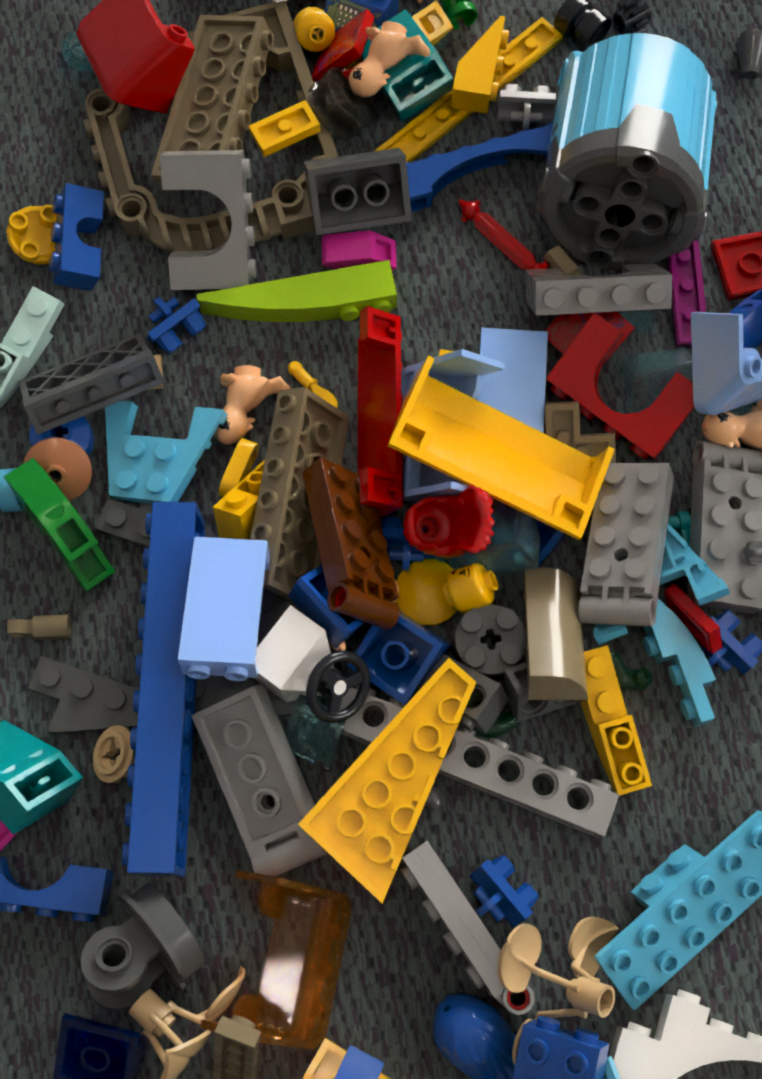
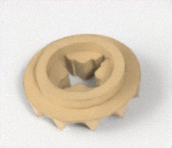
[93,725,135,783]

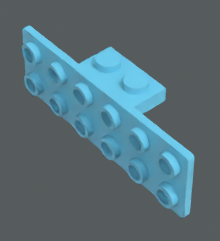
[594,810,762,1010]

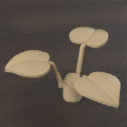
[497,917,619,1066]
[129,965,245,1079]

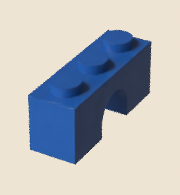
[49,183,104,290]

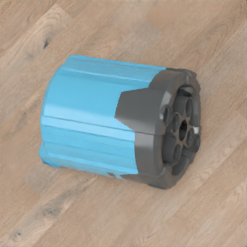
[537,33,717,270]

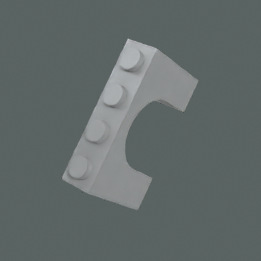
[160,150,257,290]
[525,263,672,316]

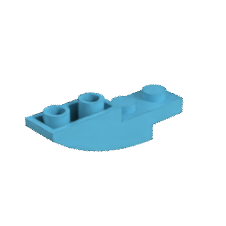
[643,599,716,727]

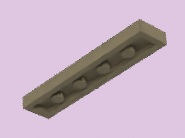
[213,1015,261,1079]

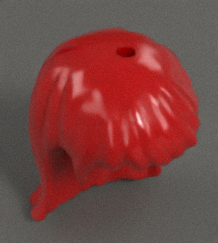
[403,485,495,558]

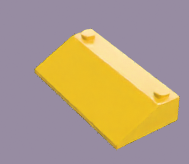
[387,355,615,540]

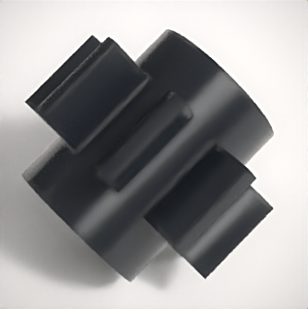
[613,0,651,35]

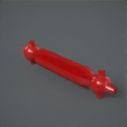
[458,199,549,270]

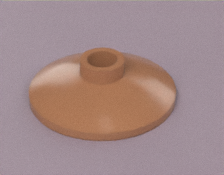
[23,437,92,501]

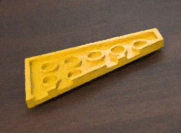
[298,658,476,904]

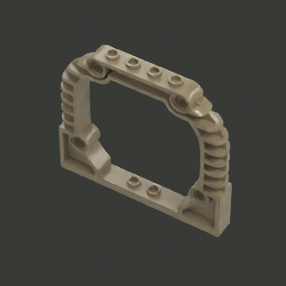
[83,1,339,254]

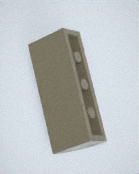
[524,568,588,700]

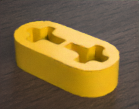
[218,438,259,497]

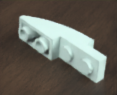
[0,286,65,408]

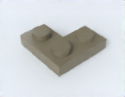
[545,401,616,463]

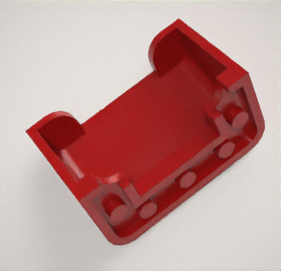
[76,0,195,114]

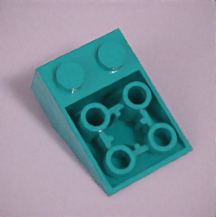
[361,9,454,122]
[0,720,83,835]

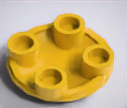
[6,205,57,265]
[396,559,458,626]

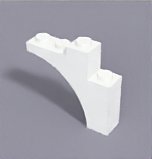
[609,989,762,1079]

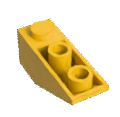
[451,16,509,114]
[213,460,265,540]

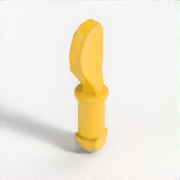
[288,361,338,409]

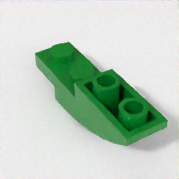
[3,458,115,591]

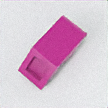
[322,230,397,271]

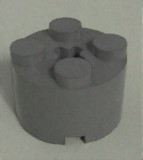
[453,604,527,681]

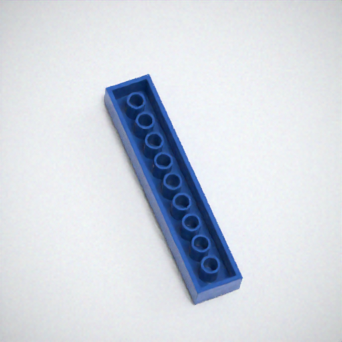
[122,502,206,877]

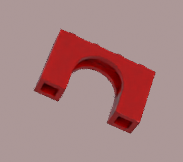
[546,313,695,460]

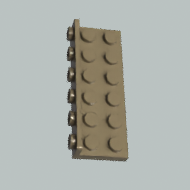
[151,15,274,183]
[250,387,349,602]

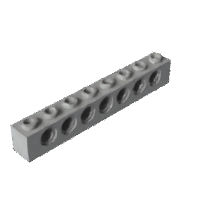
[330,685,619,839]

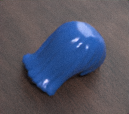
[433,992,516,1079]

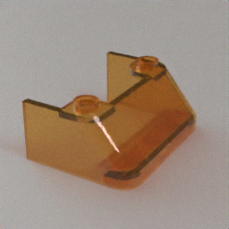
[200,870,351,1049]

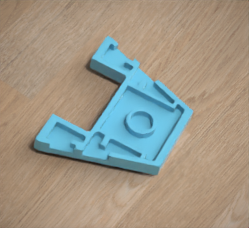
[105,401,228,504]
[594,523,730,644]

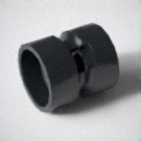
[553,0,612,51]

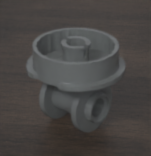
[81,884,205,1012]

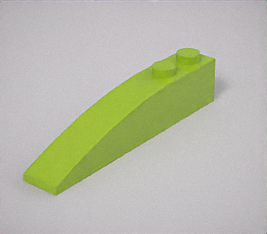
[196,260,397,322]

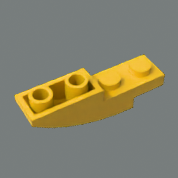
[580,645,652,796]

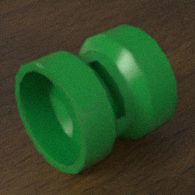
[440,0,478,30]

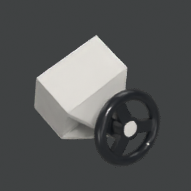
[253,605,370,723]

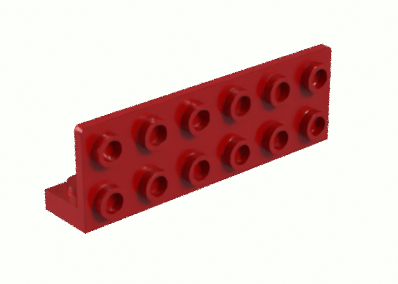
[358,306,404,517]

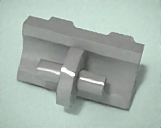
[497,84,556,130]

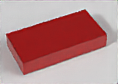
[664,584,723,654]

